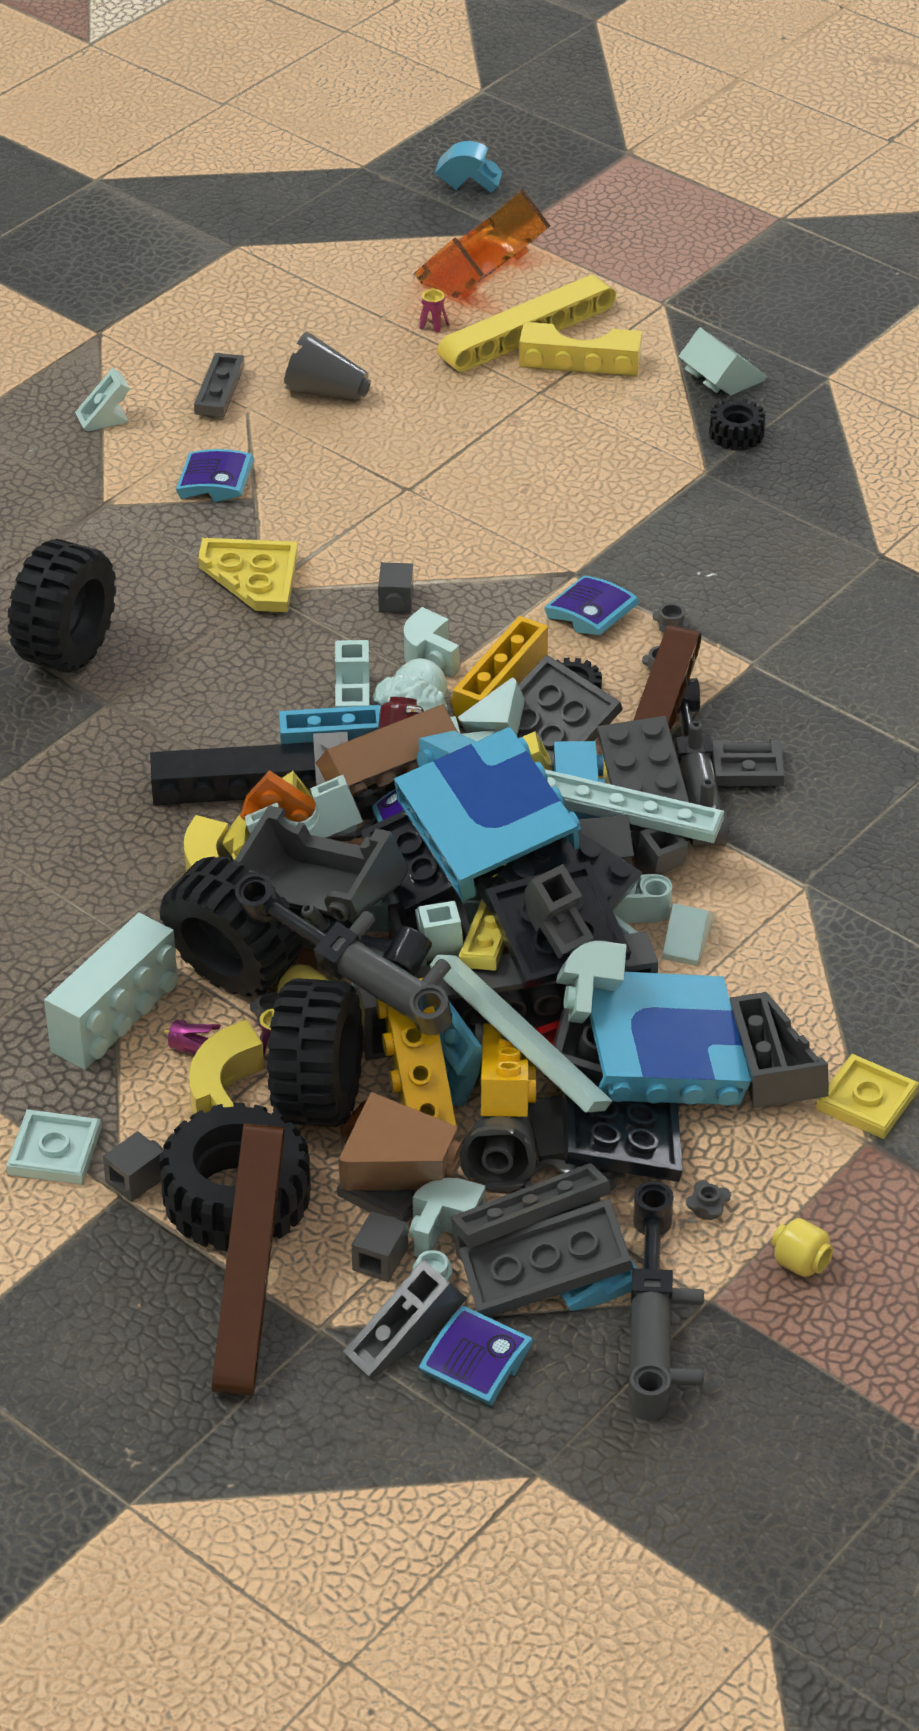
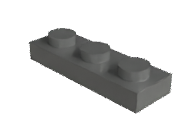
[194,353,245,418]

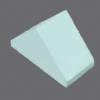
[458,677,525,736]
[662,903,715,966]

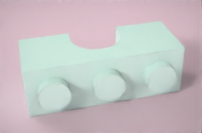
[335,640,370,708]
[244,775,363,838]

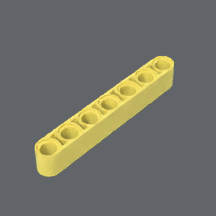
[437,275,617,372]

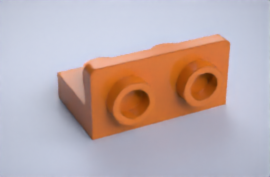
[240,770,316,822]

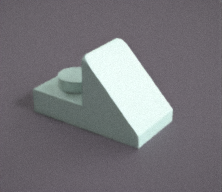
[75,368,130,431]

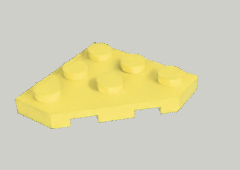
[198,538,298,612]

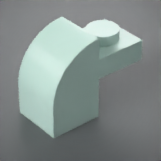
[404,607,459,678]
[415,901,463,961]
[556,941,626,1023]
[409,1178,486,1257]

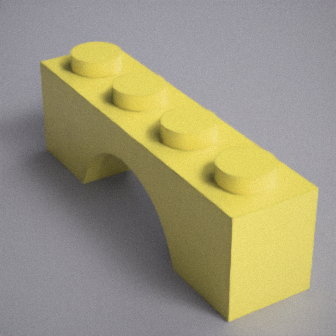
[519,322,642,376]

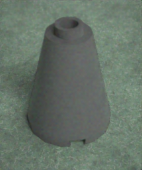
[284,332,371,401]
[459,1107,537,1193]

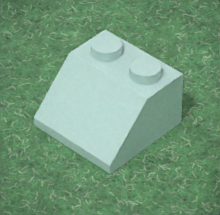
[678,327,768,395]

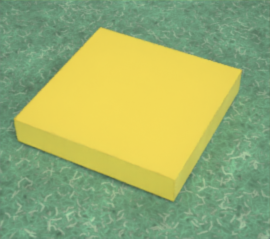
[816,1054,919,1139]

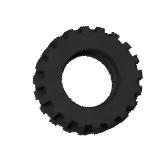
[7,539,117,672]
[160,856,302,997]
[267,978,363,1127]
[159,1103,311,1252]

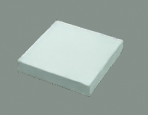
[6,1109,102,1185]

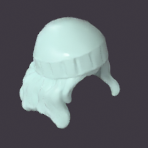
[373,658,448,712]

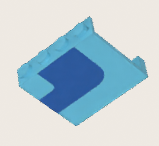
[394,726,582,902]
[589,972,751,1106]

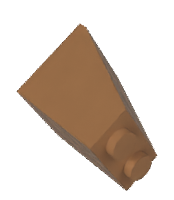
[338,1092,462,1191]

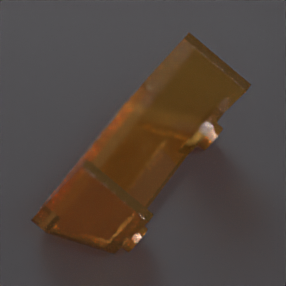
[413,189,551,300]

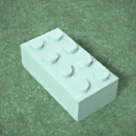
[44,912,178,1070]

